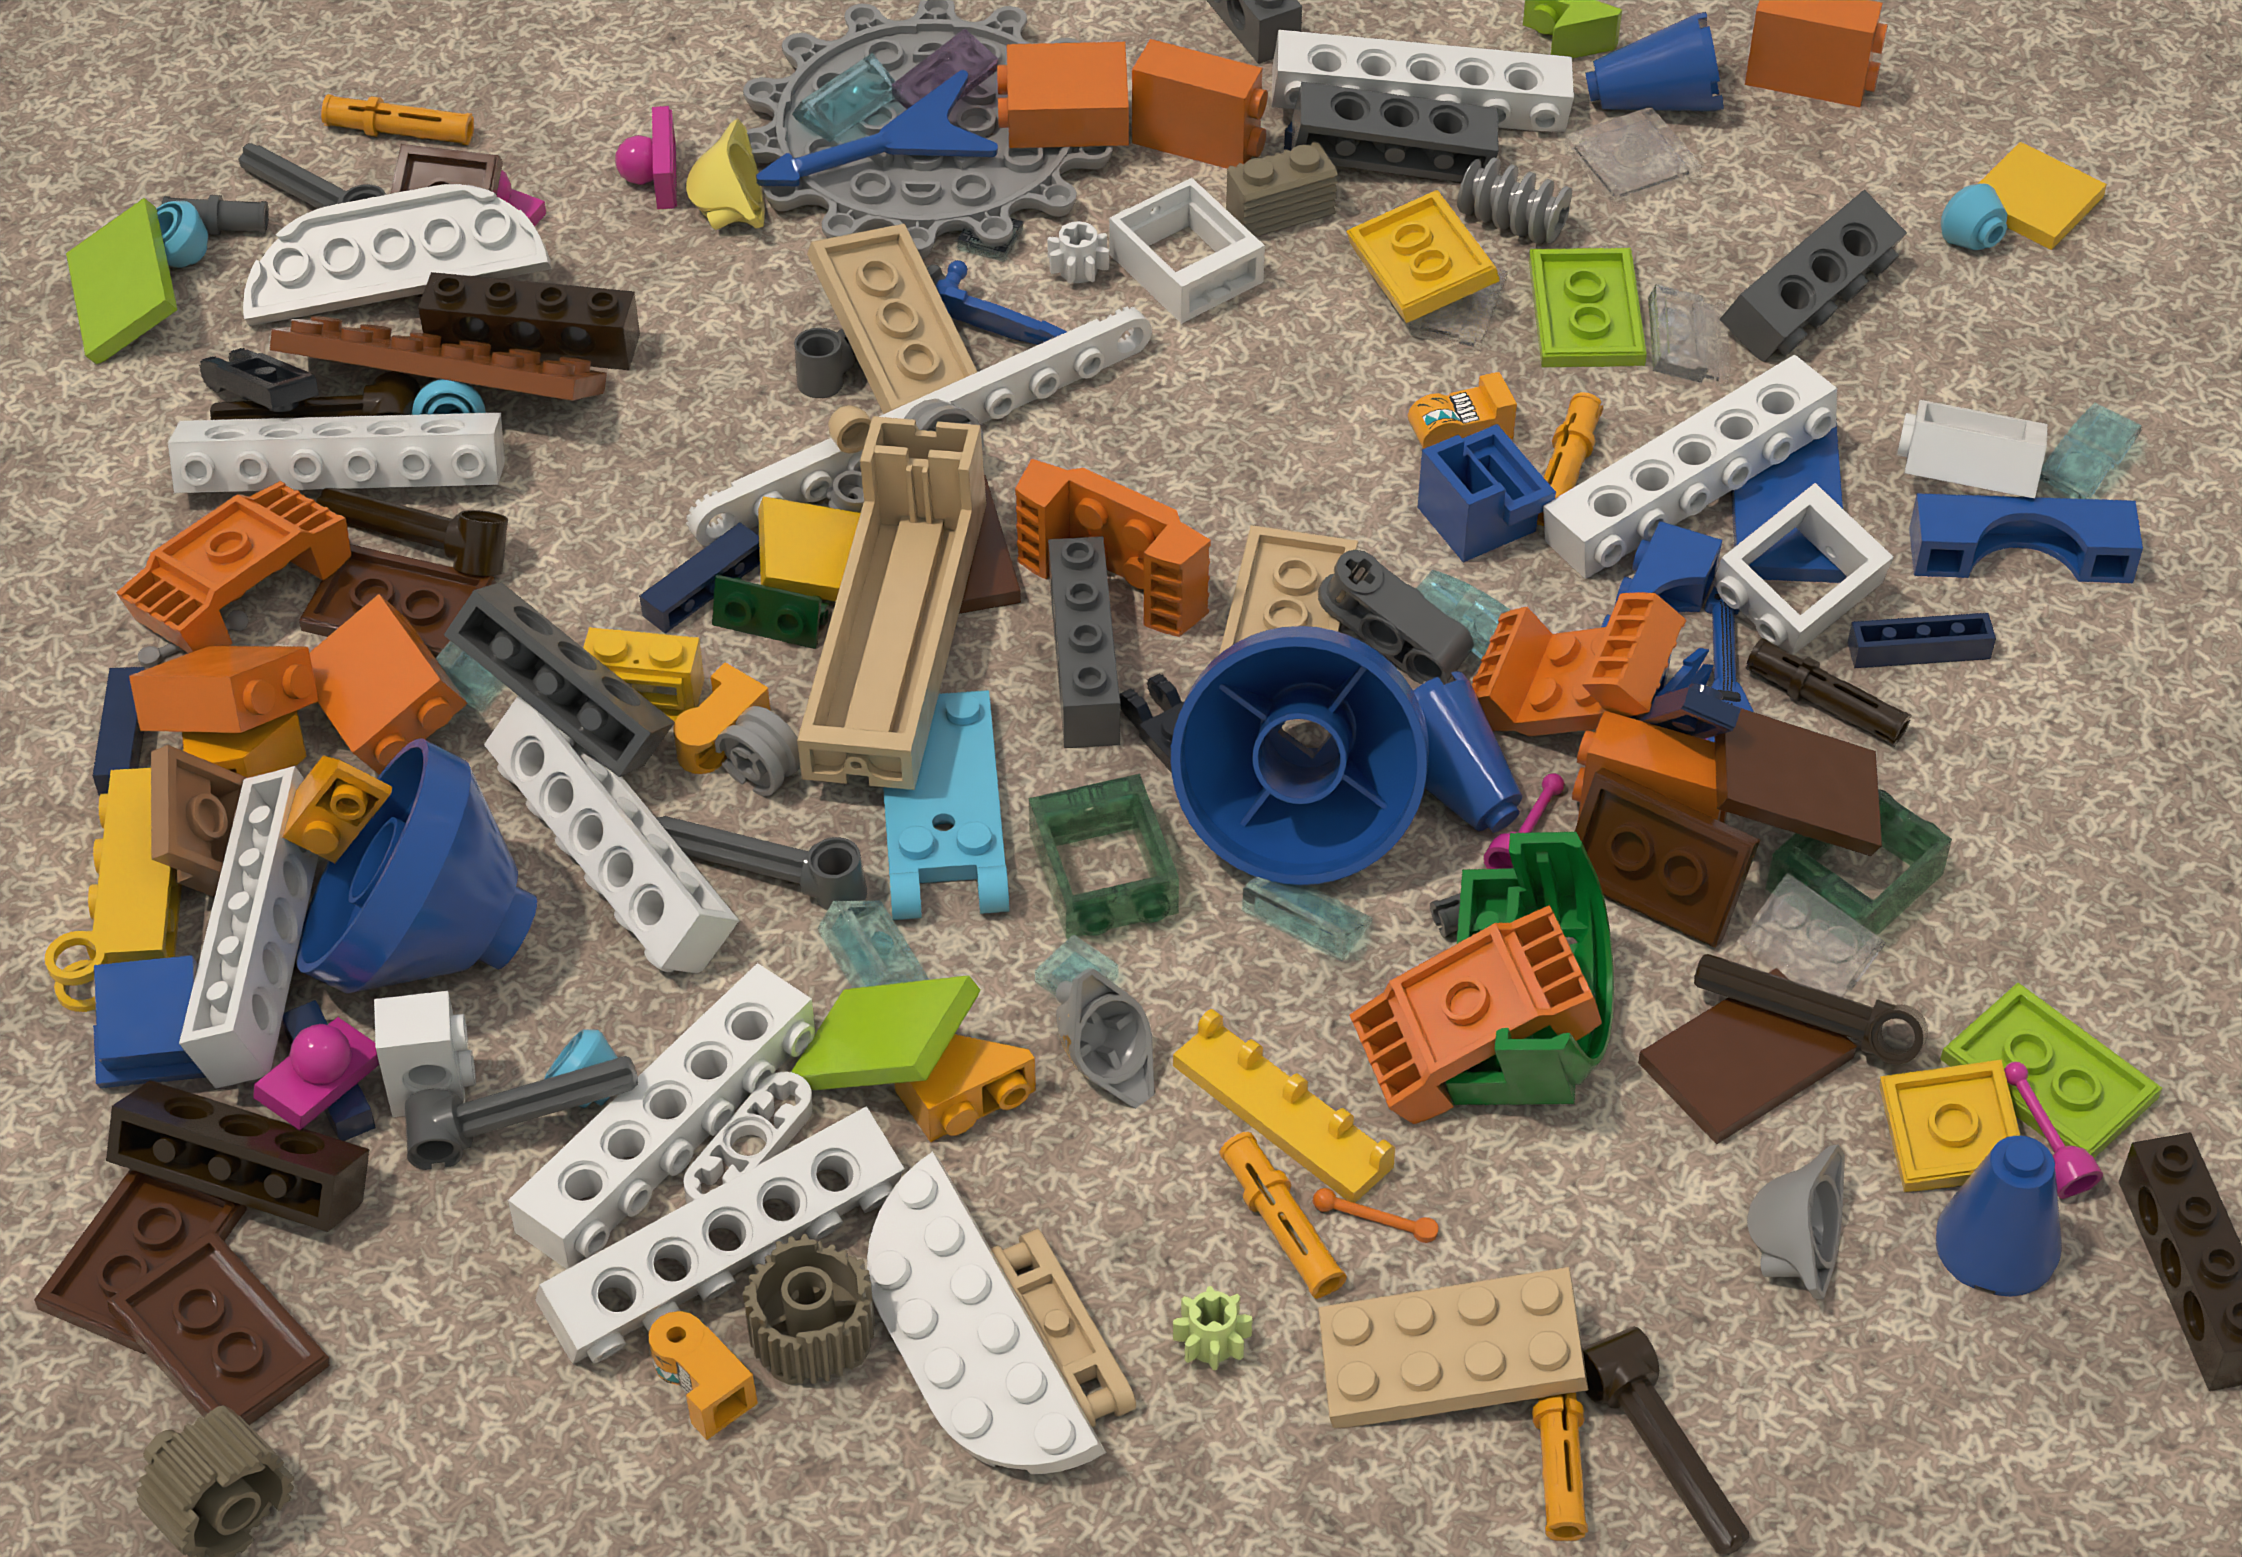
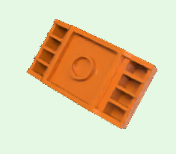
[1015,459,1211,637]
[116,481,351,653]
[1472,592,1686,736]
[1349,905,1602,1124]

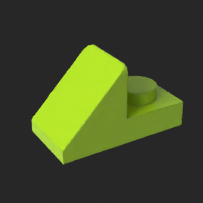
[1523,0,1622,59]

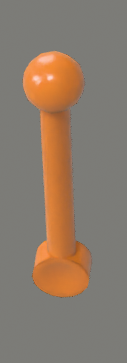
[1312,1188,1439,1243]

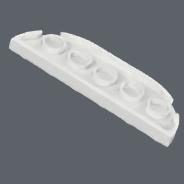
[243,184,552,326]
[867,1151,1106,1474]

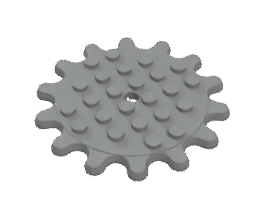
[743,0,1113,259]

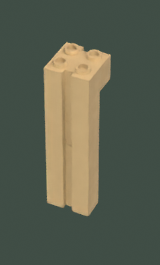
[797,416,986,790]

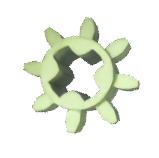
[1173,1286,1252,1370]

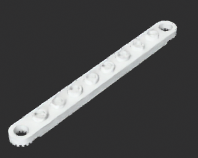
[686,307,1152,546]

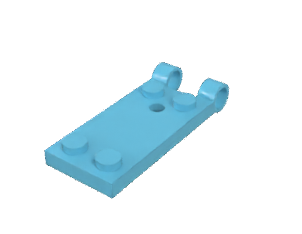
[883,690,1009,920]

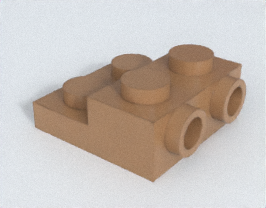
[151,745,247,897]

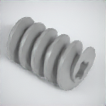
[1457,157,1572,244]

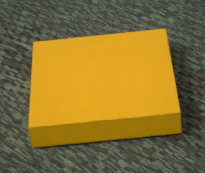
[1978,142,2107,250]
[758,496,861,601]
[1879,1059,2020,1192]

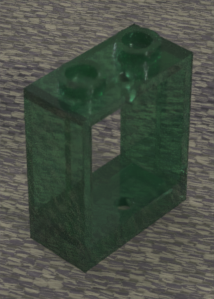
[1028,774,1179,939]
[1765,789,1952,954]

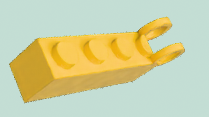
[44,768,182,1012]

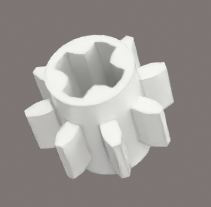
[1047,221,1109,284]

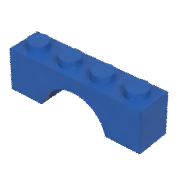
[1909,493,2143,583]
[1601,521,1722,719]

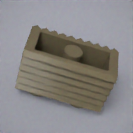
[1226,142,1338,237]

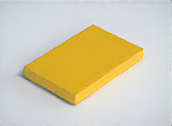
[1346,190,1500,323]

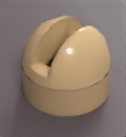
[828,405,871,453]

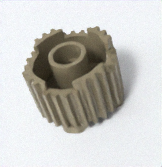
[743,1234,875,1385]
[137,1405,294,1557]

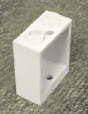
[1109,178,1265,324]
[1897,400,2047,499]
[1713,483,1893,655]

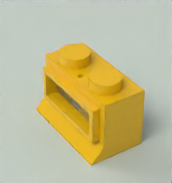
[583,627,704,722]

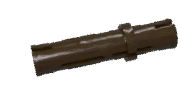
[1746,638,1912,747]

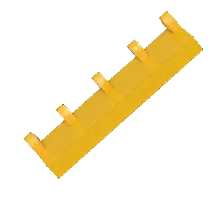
[1173,1009,1395,1203]

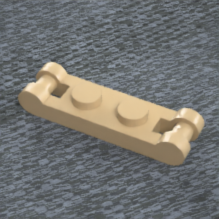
[990,1229,1136,1428]

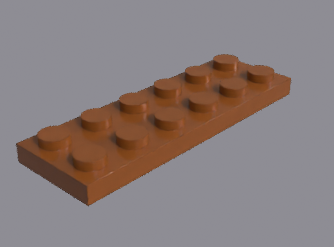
[270,316,607,401]

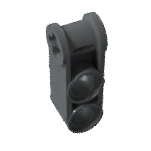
[1318,549,1474,685]

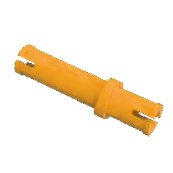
[321,94,474,146]
[1537,392,1604,526]
[1219,1132,1347,1299]
[1532,1392,1588,1541]

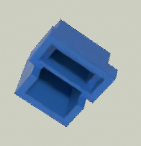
[1417,424,1556,562]
[93,955,207,1088]

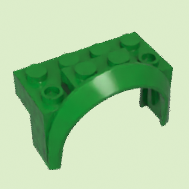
[1446,832,1614,1105]

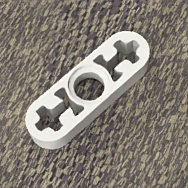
[683,1072,813,1204]

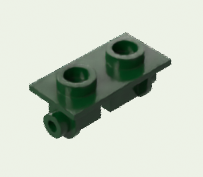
[712,575,830,649]

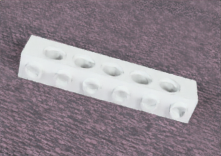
[1272,30,1574,132]
[1543,354,1837,579]
[168,413,505,493]
[484,696,739,974]
[179,766,319,1089]
[508,963,815,1269]
[535,1106,905,1364]

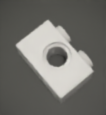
[374,991,476,1117]

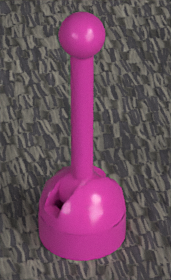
[1483,773,1565,869]
[2004,1062,2103,1199]

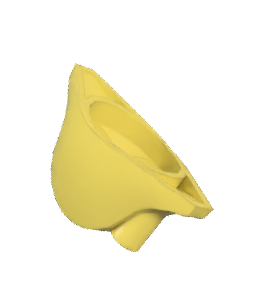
[686,118,765,230]

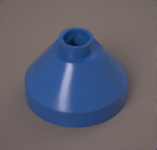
[1171,626,1429,885]
[297,738,537,994]

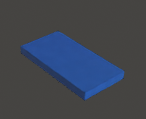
[1731,422,1846,583]

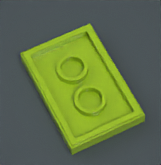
[66,198,178,364]
[1529,248,1647,368]
[791,975,981,1091]
[1940,982,2162,1158]

